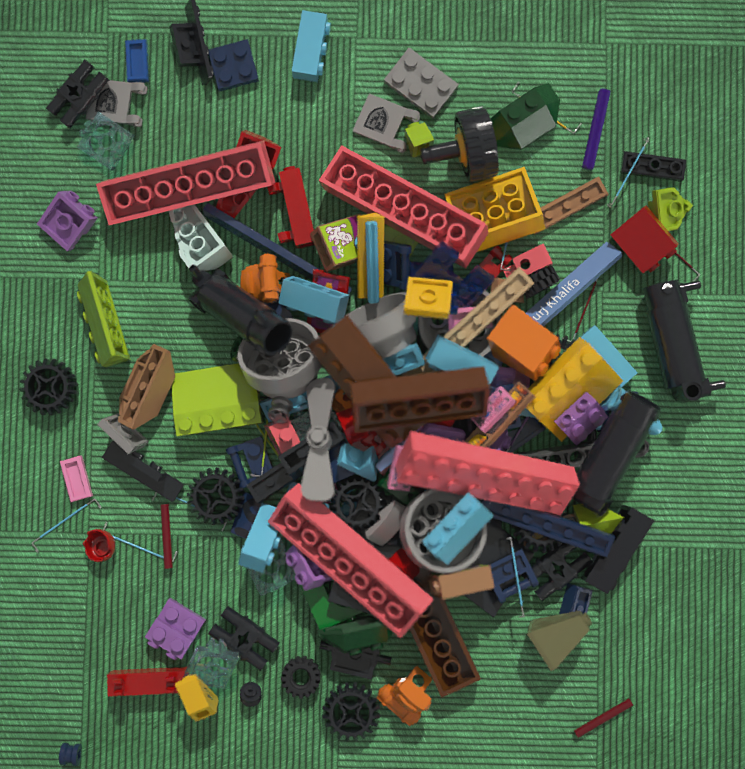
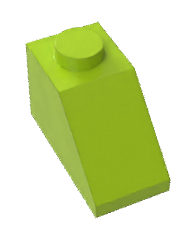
[404,122,434,158]

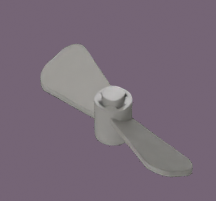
[301,378,335,501]

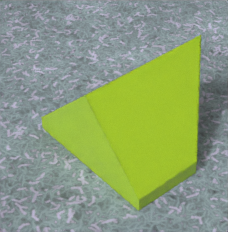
[572,504,624,534]

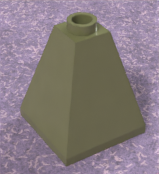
[527,611,592,672]

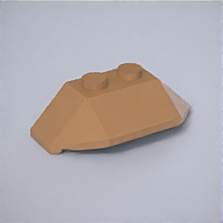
[118,344,175,430]

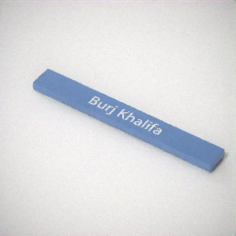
[486,241,622,367]

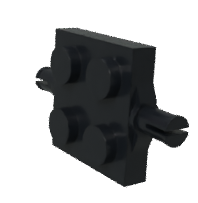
[319,640,392,679]

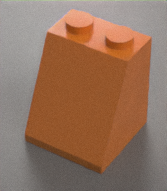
[487,304,561,381]

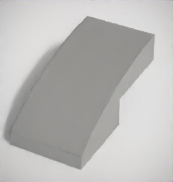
[365,500,406,546]

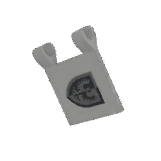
[86,78,148,127]
[353,93,420,153]

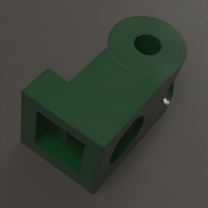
[377,468,419,505]

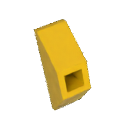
[175,675,219,721]

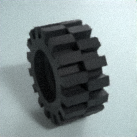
[524,265,560,299]
[281,656,321,698]

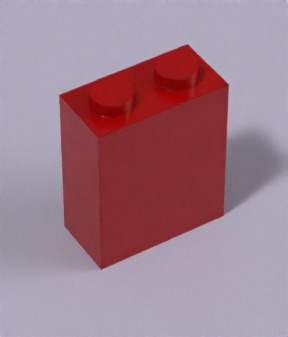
[610,205,679,273]

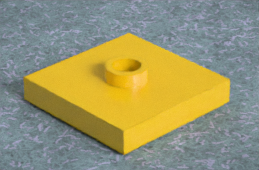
[404,277,453,319]

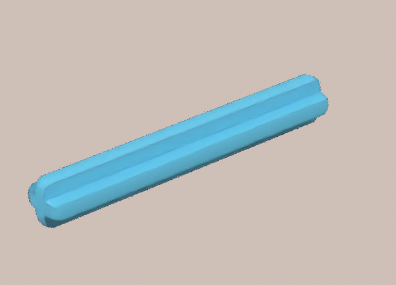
[365,221,379,304]

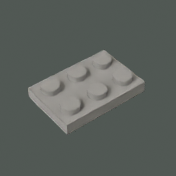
[384,48,459,119]

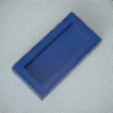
[125,39,149,83]

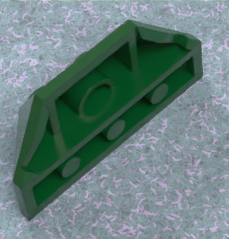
[491,83,560,150]
[317,617,393,656]

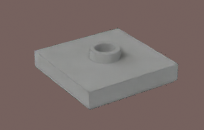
[97,413,148,454]

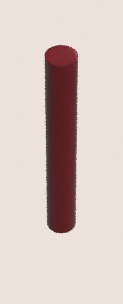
[160,504,173,569]
[574,698,634,738]

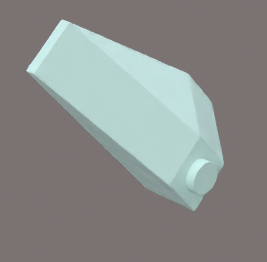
[169,204,234,271]

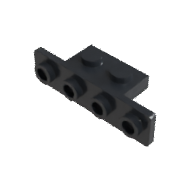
[169,0,213,85]
[102,441,184,502]

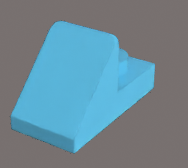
[337,443,378,482]

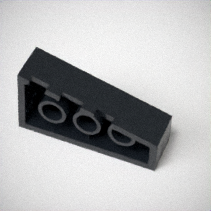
[581,505,655,594]

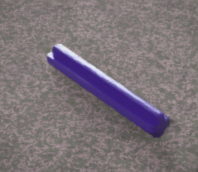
[582,88,611,170]

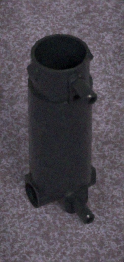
[188,264,293,355]
[643,280,726,403]
[572,390,661,517]

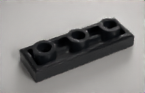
[620,151,686,182]

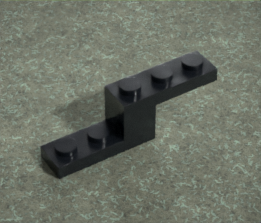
[246,421,345,504]

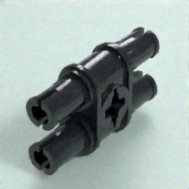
[45,59,110,129]
[522,542,593,602]
[208,606,280,671]

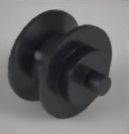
[240,682,262,707]

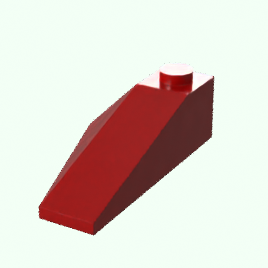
[216,130,282,218]

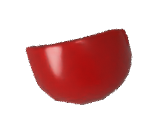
[83,529,116,563]

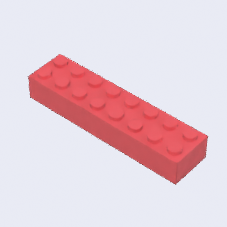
[96,140,275,225]
[319,145,489,269]
[395,431,580,516]
[268,483,433,638]

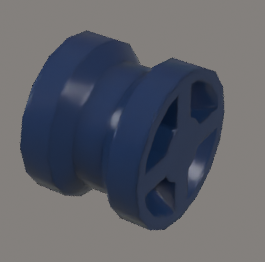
[59,743,82,766]

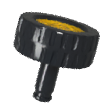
[420,107,499,182]

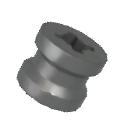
[268,396,293,424]

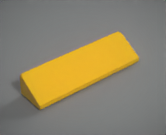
[357,213,384,298]

